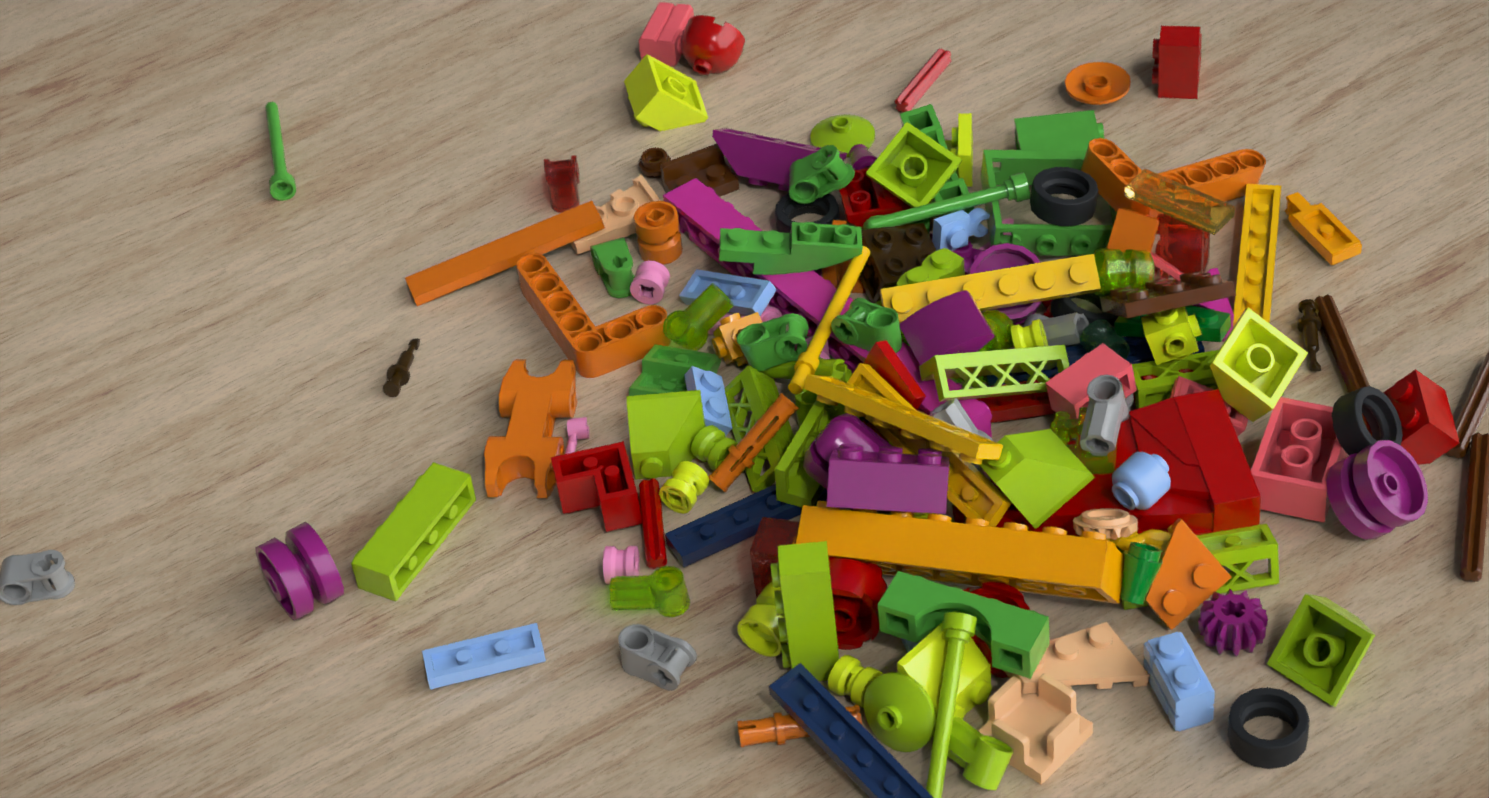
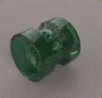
[1080,319,1130,360]

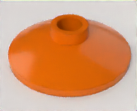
[1065,62,1131,105]

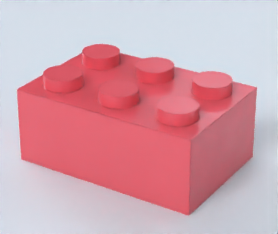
[1251,397,1347,523]

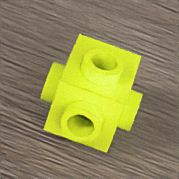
[1141,306,1202,365]

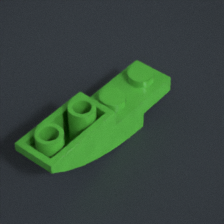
[719,222,863,275]

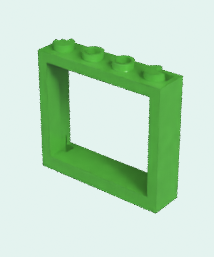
[981,150,1117,256]

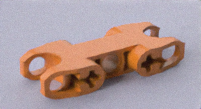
[484,359,577,498]

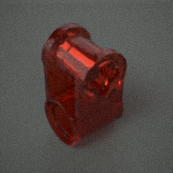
[544,155,580,213]

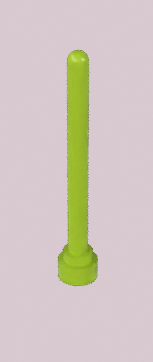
[926,612,977,798]

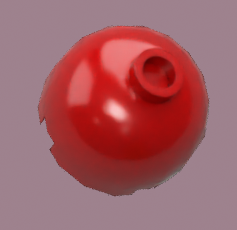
[681,15,745,75]

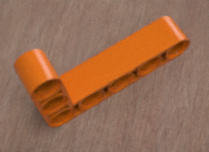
[1081,138,1266,221]
[516,253,671,378]

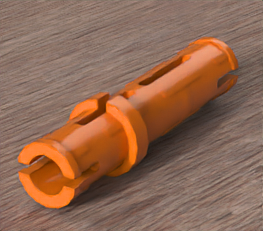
[708,393,799,492]
[737,704,862,747]

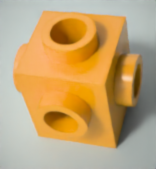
[712,312,762,367]

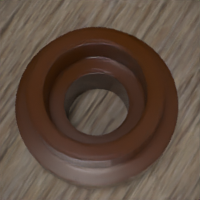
[639,148,671,177]

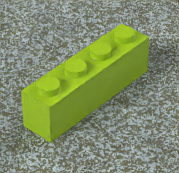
[351,462,476,602]
[771,541,839,681]

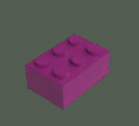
[827,444,949,514]

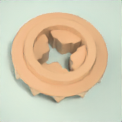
[1073,508,1138,539]

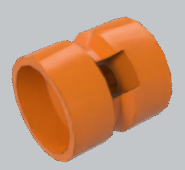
[634,201,683,265]

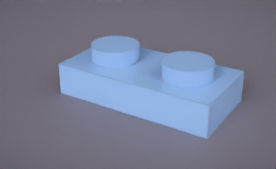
[684,366,732,436]

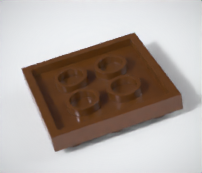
[1100,271,1236,318]

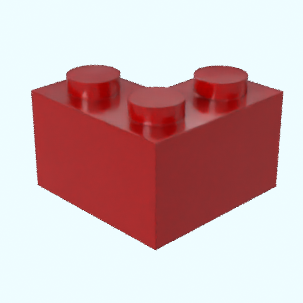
[1152,26,1202,99]
[551,441,642,532]

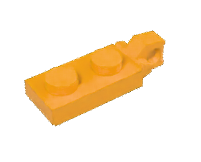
[1285,192,1362,266]

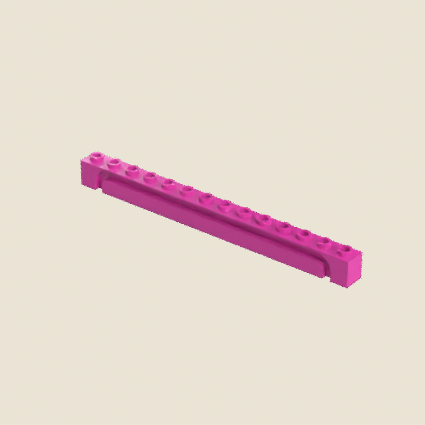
[663,178,992,438]

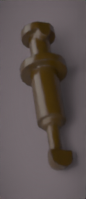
[1297,299,1322,372]
[383,338,420,397]

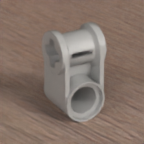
[0,550,75,605]
[618,624,697,691]

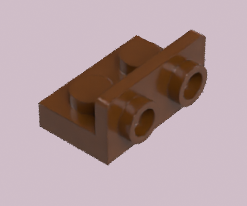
[660,144,740,197]

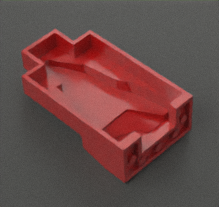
[952,389,1261,549]

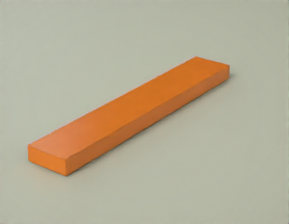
[405,200,605,306]

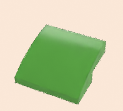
[629,344,721,396]

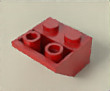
[836,168,912,228]
[1362,369,1460,465]

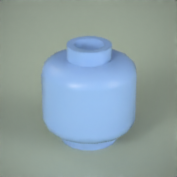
[1112,452,1171,510]

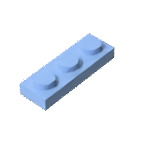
[679,269,777,316]
[422,623,546,690]

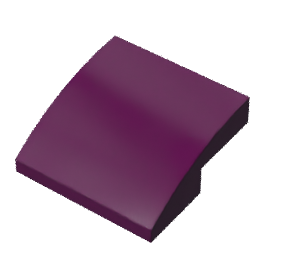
[900,290,995,365]

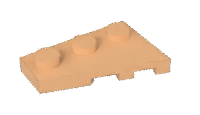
[570,174,661,255]
[1004,622,1150,694]

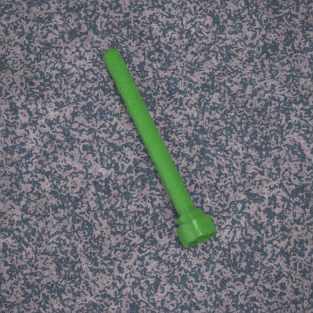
[265,102,296,201]
[865,172,1030,229]

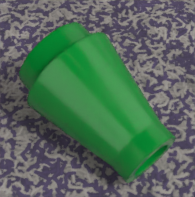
[1120,542,1163,604]

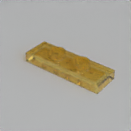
[1125,169,1235,235]

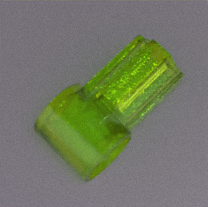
[663,283,734,351]
[609,566,691,618]

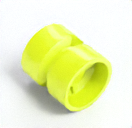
[737,582,788,657]

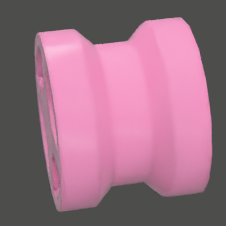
[630,261,670,305]
[603,546,640,584]

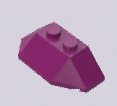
[712,128,847,192]

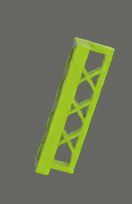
[919,345,1070,402]
[1132,349,1284,409]
[724,365,794,493]
[775,370,865,507]
[1118,523,1280,610]

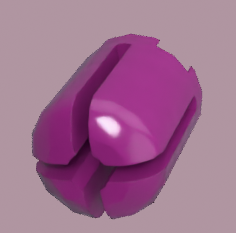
[803,413,892,512]

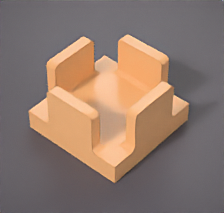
[979,673,1093,785]

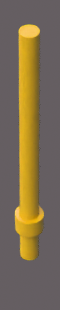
[788,246,870,394]

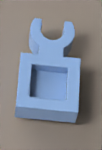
[932,208,990,251]

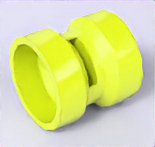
[659,461,709,514]
[828,655,883,708]

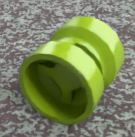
[691,425,738,470]

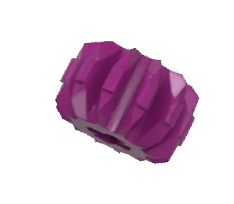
[1198,588,1268,657]

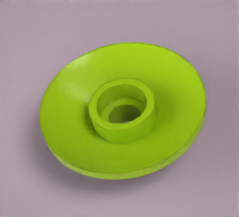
[810,114,875,158]
[864,672,936,752]

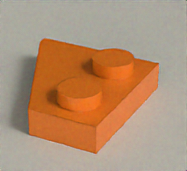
[1145,518,1232,630]

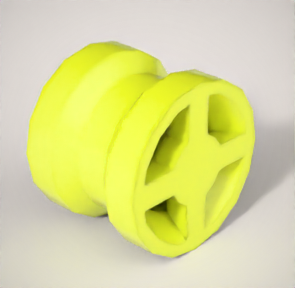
[1011,319,1049,349]

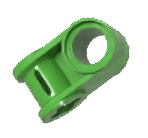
[789,145,855,204]
[590,237,635,298]
[831,298,902,353]
[737,313,809,372]

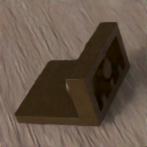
[859,223,936,306]

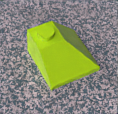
[866,122,962,208]
[627,390,706,480]
[979,429,1095,529]
[1267,593,1376,707]

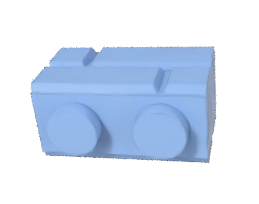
[1143,632,1215,731]

